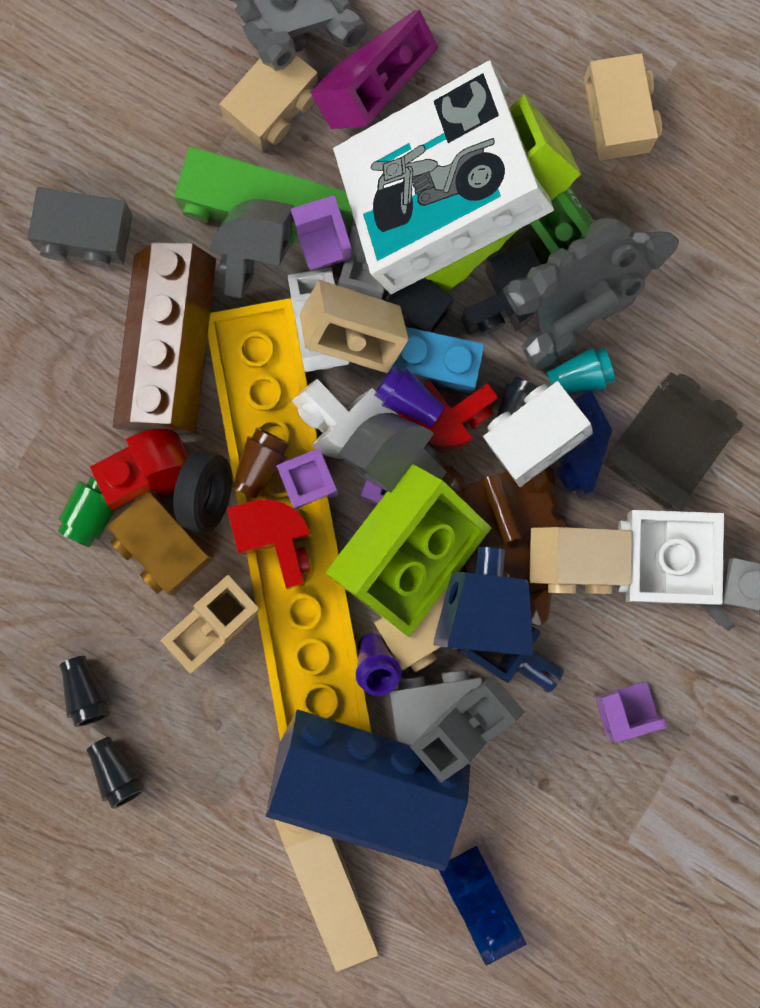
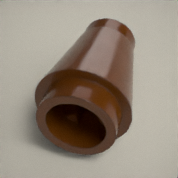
[232,428,289,499]

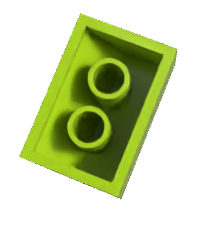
[325,464,492,637]

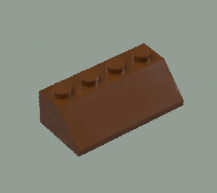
[113,243,216,434]

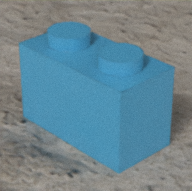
[386,327,484,396]

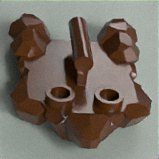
[442,466,568,627]

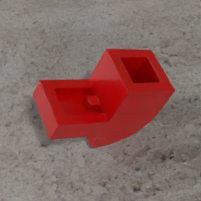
[396,381,498,453]
[90,429,190,510]
[227,499,312,590]

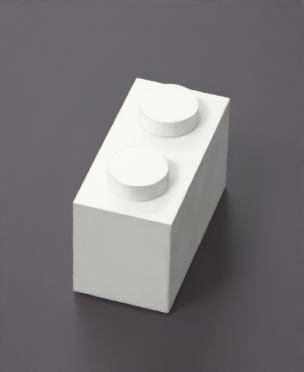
[483,381,593,487]

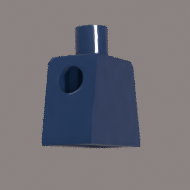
[433,547,533,656]

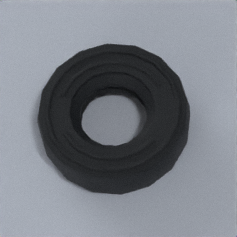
[173,451,232,533]

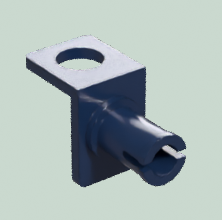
[456,627,564,693]

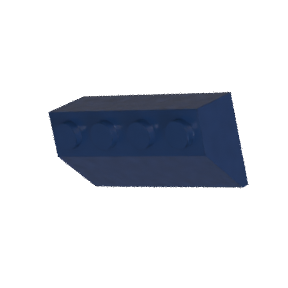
[265,709,470,872]

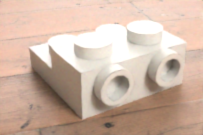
[617,510,724,605]

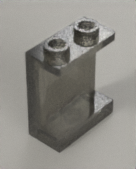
[601,372,744,512]

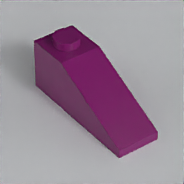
[310,10,439,129]

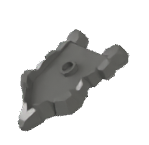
[230,0,366,71]
[503,218,679,370]

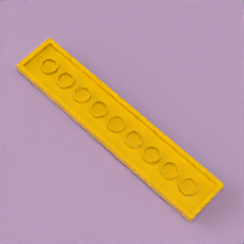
[207,298,372,741]

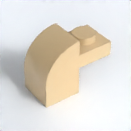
[160,575,259,675]

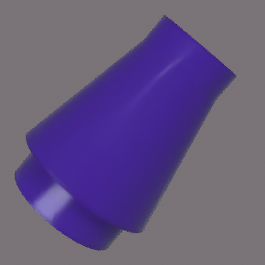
[374,365,445,428]
[356,633,401,696]

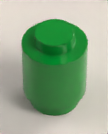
[58,477,115,547]

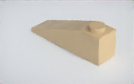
[274,820,379,972]

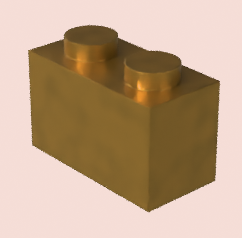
[107,491,213,595]

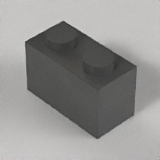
[27,187,132,268]

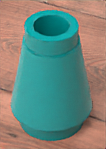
[547,347,616,394]

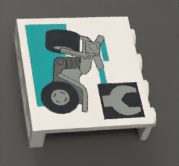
[333,60,554,294]

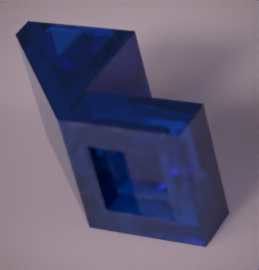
[558,390,612,499]
[439,846,527,966]

